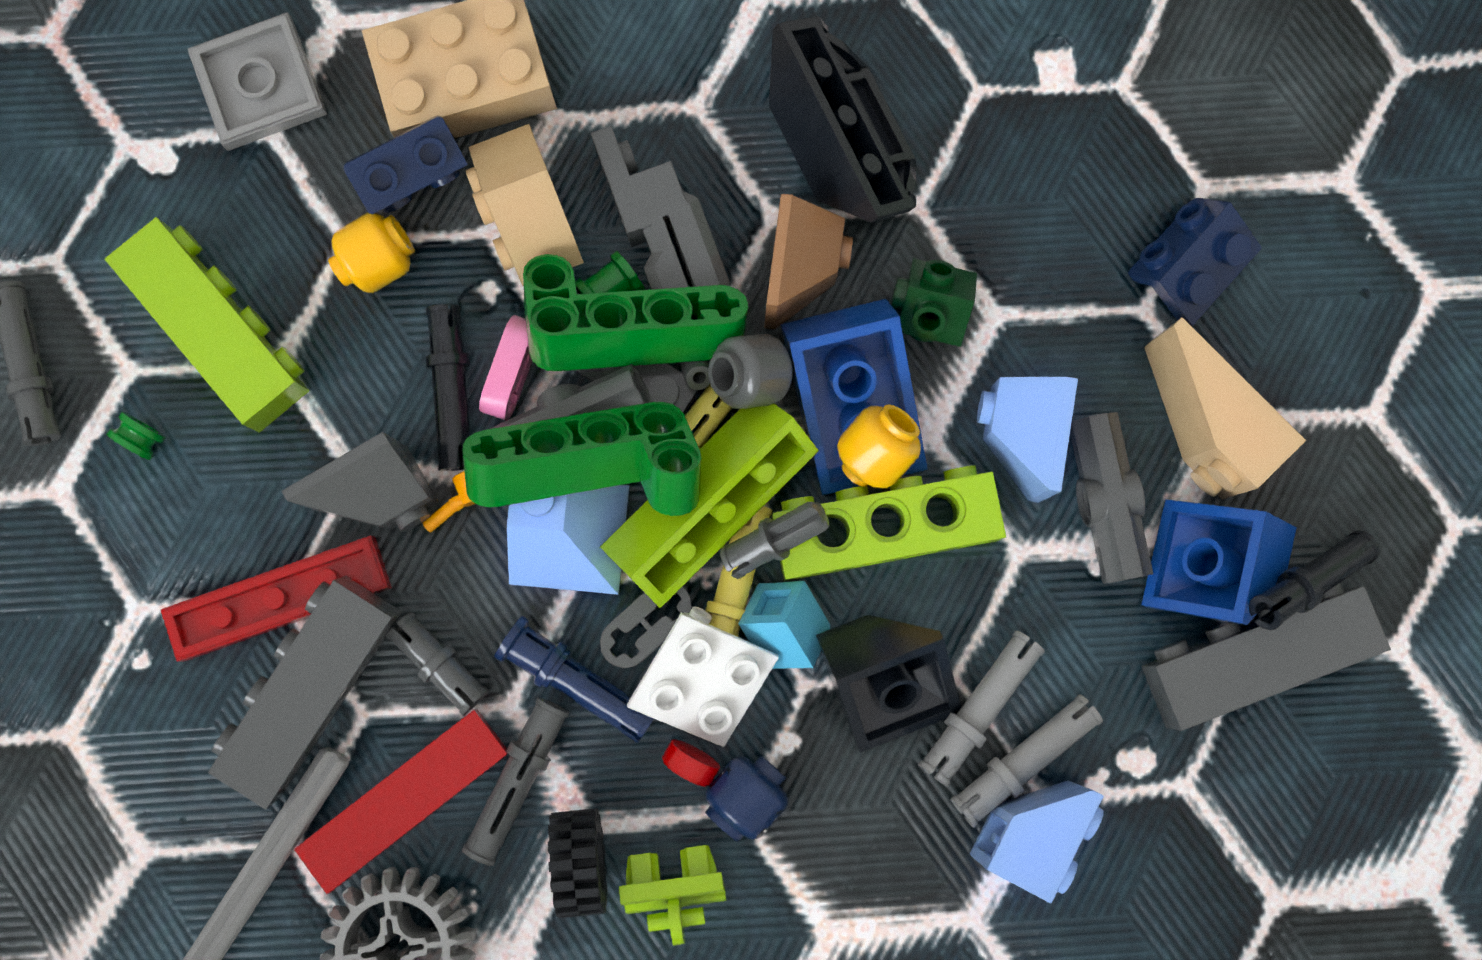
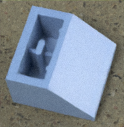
[970,780,1104,903]

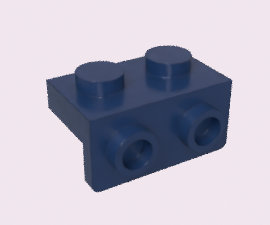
[344,115,468,214]
[1128,198,1262,326]

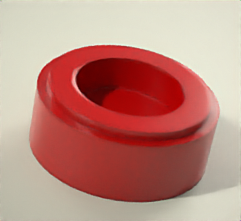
[662,739,720,787]

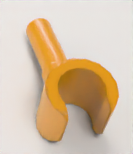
[422,471,475,533]

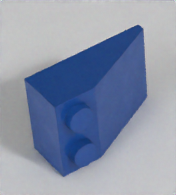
[780,299,928,496]

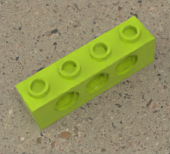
[772,465,1006,582]

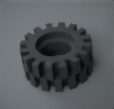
[548,808,607,918]

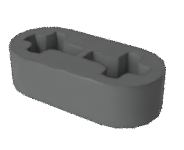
[600,587,692,668]

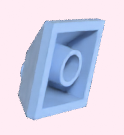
[977,377,1078,503]
[507,485,630,595]

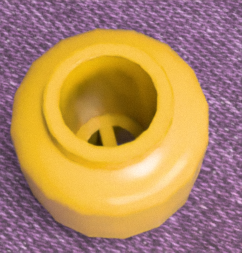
[328,212,415,293]
[837,404,921,488]

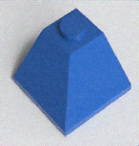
[1141,499,1297,625]

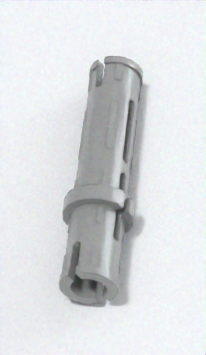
[918,630,1045,787]
[951,694,1103,828]

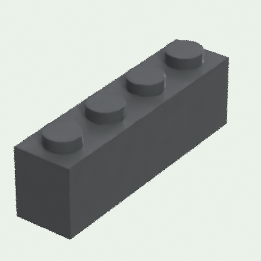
[208,576,402,810]
[1141,583,1391,731]

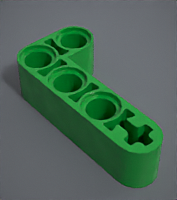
[523,254,748,371]
[463,402,701,516]

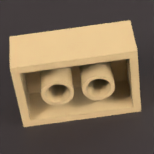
[362,0,557,139]

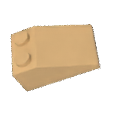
[1144,318,1306,499]

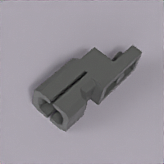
[591,126,731,289]

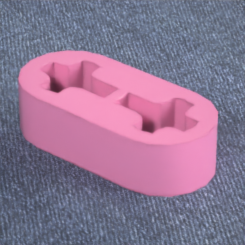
[479,315,532,420]

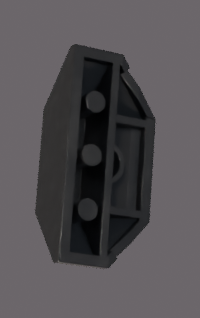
[769,16,916,223]

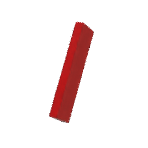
[160,535,392,662]
[294,709,508,894]

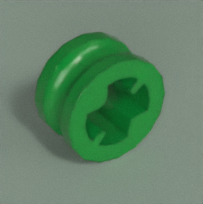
[106,411,166,461]

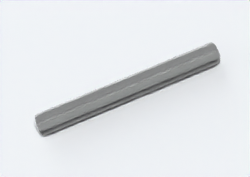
[183,747,349,960]

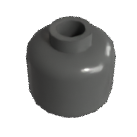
[708,334,793,409]

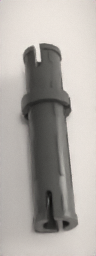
[0,281,61,446]
[462,697,569,866]

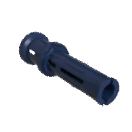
[494,616,654,744]

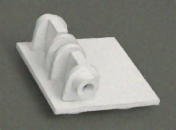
[627,607,779,747]

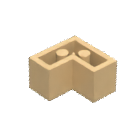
[465,124,584,286]

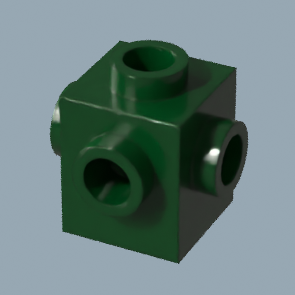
[891,258,977,347]

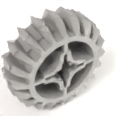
[320,867,477,960]

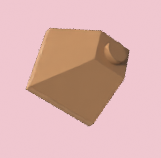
[764,194,853,329]

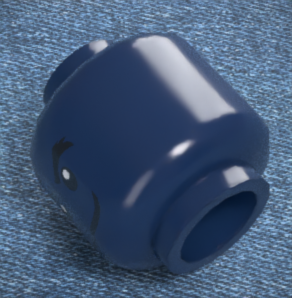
[705,756,789,842]

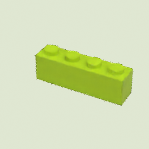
[105,217,310,433]
[600,403,819,608]

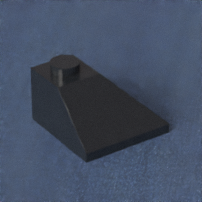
[816,615,961,753]

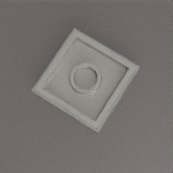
[187,12,327,151]

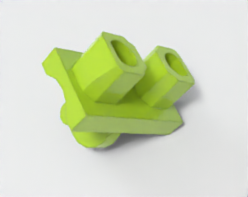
[619,845,727,946]

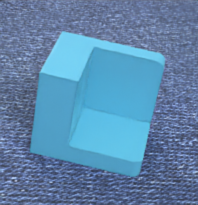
[738,581,830,669]

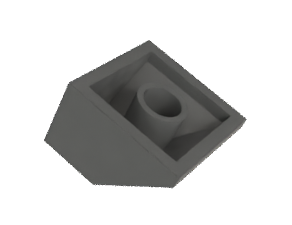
[282,432,439,532]

